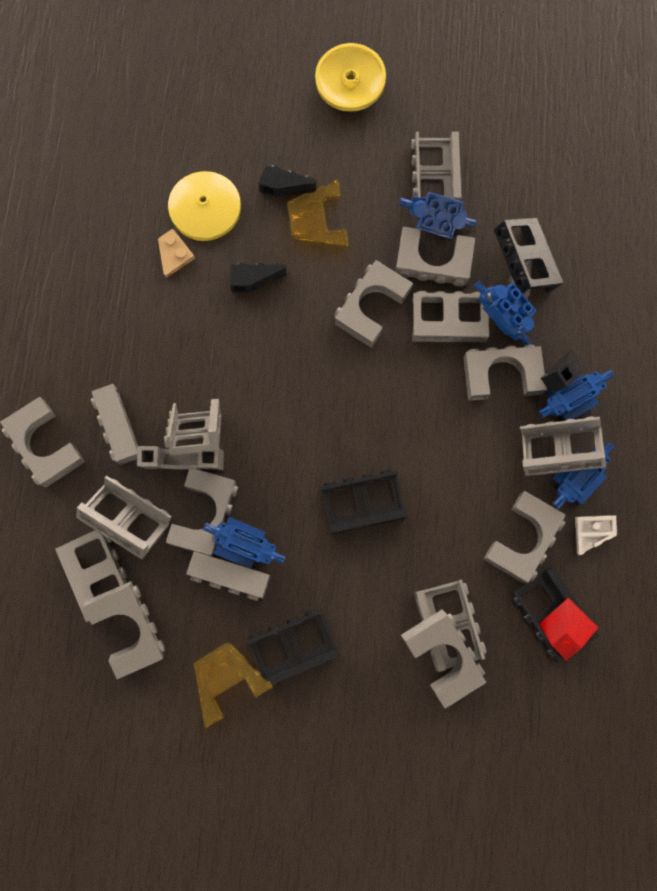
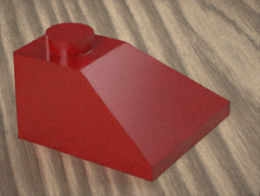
[539,597,598,661]

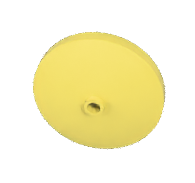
[315,43,386,111]
[168,171,241,241]

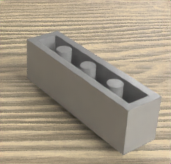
[91,384,138,465]
[186,551,271,601]

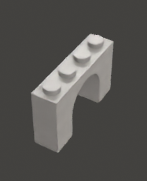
[395,227,475,286]
[334,260,413,348]
[463,344,547,401]
[1,397,85,488]
[137,446,224,470]
[166,468,238,557]
[483,491,566,584]
[83,582,165,679]
[401,610,486,709]

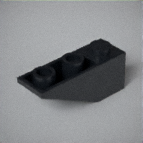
[258,165,317,197]
[230,263,287,293]
[541,349,582,394]

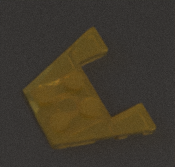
[287,180,349,247]
[194,642,273,728]

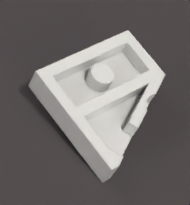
[575,516,617,555]

